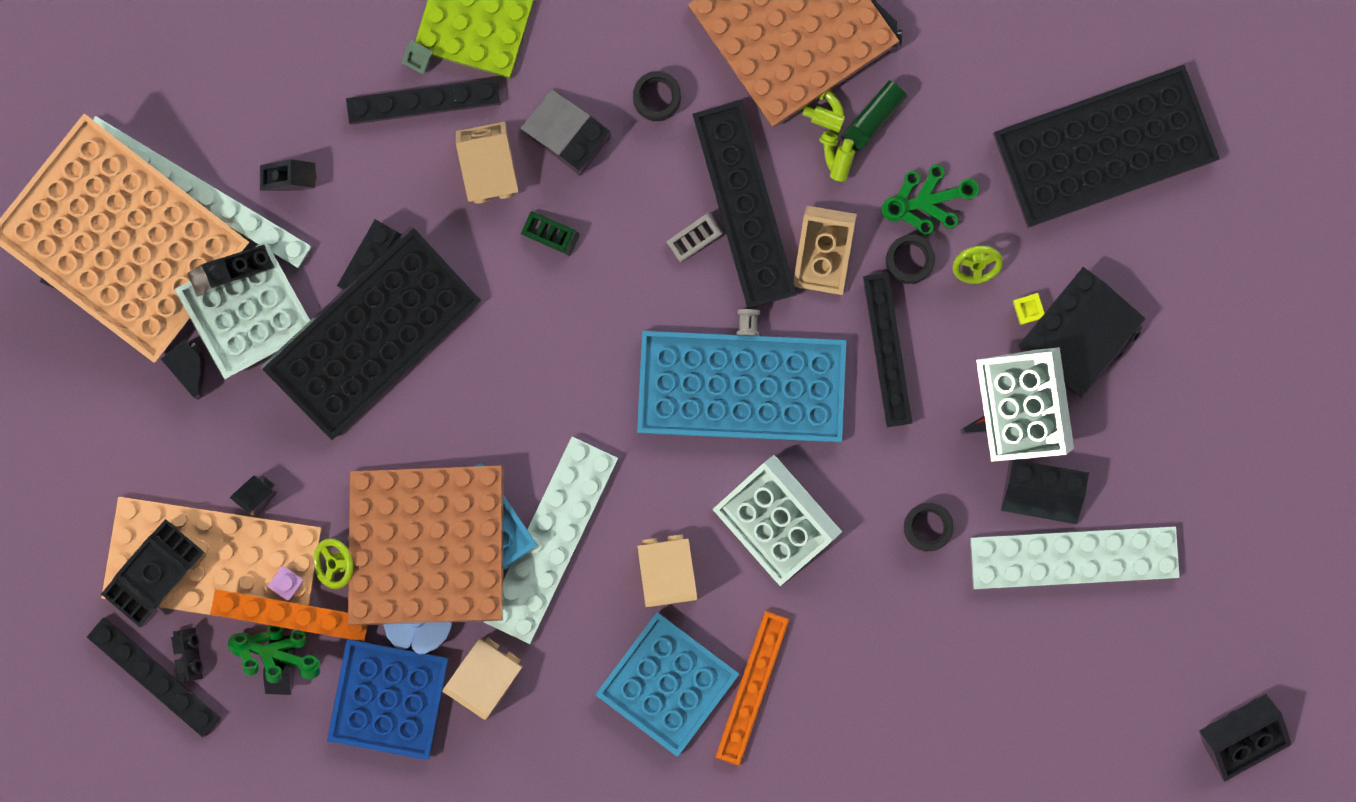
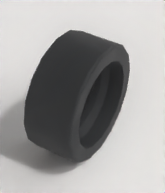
[633,71,681,122]
[886,235,935,284]
[903,502,954,552]

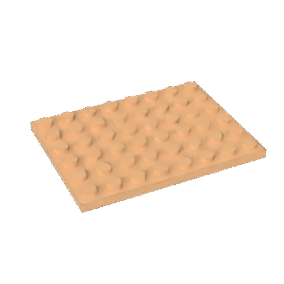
[0,114,249,363]

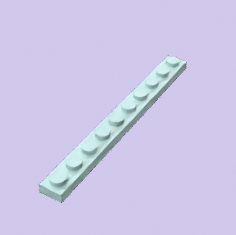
[93,116,313,269]

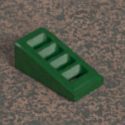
[521,211,580,256]

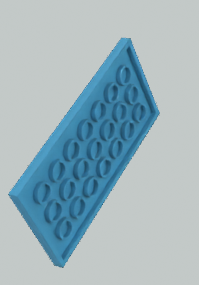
[637,331,846,443]

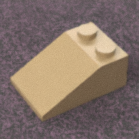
[793,206,857,295]

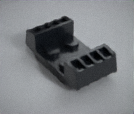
[101,519,206,628]

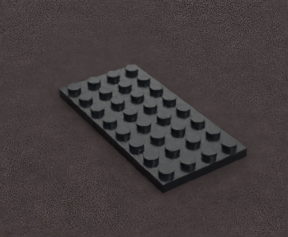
[993,64,1220,228]
[261,226,481,440]

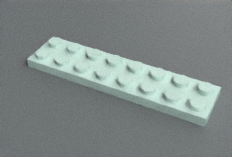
[484,437,618,644]
[970,527,1179,589]

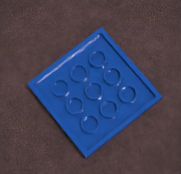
[327,639,449,760]

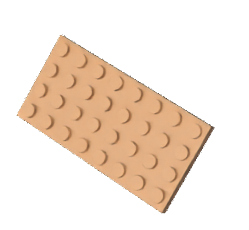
[101,497,322,616]

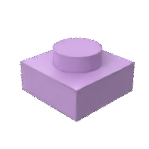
[267,565,305,602]

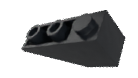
[187,245,274,297]

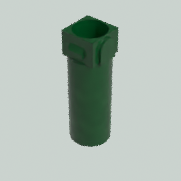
[841,80,908,151]

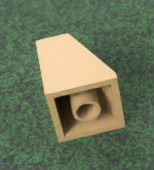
[456,122,518,204]
[637,534,697,607]
[442,637,523,720]

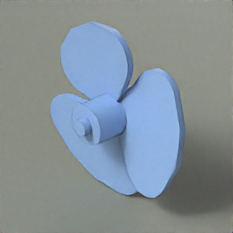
[383,622,452,654]

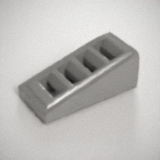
[666,213,724,263]

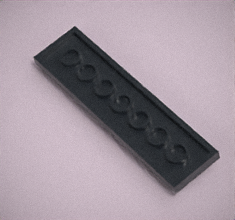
[692,100,797,309]

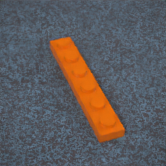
[210,589,367,642]

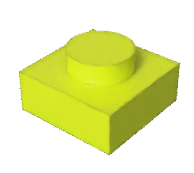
[1012,293,1044,326]

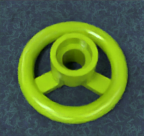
[952,246,1003,284]
[314,538,354,589]

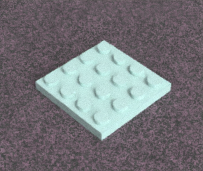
[175,241,310,380]

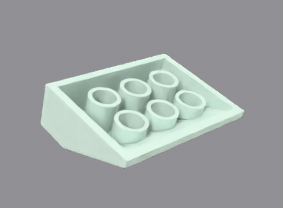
[976,347,1074,461]
[713,455,842,586]

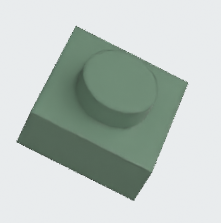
[401,40,433,75]

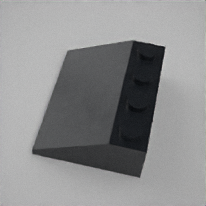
[1019,267,1146,398]

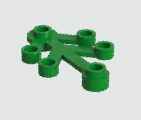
[882,164,979,236]
[227,625,321,683]

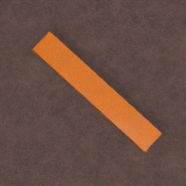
[715,611,789,766]

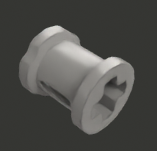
[736,309,760,336]

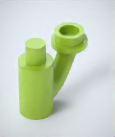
[802,90,845,133]
[819,131,855,182]

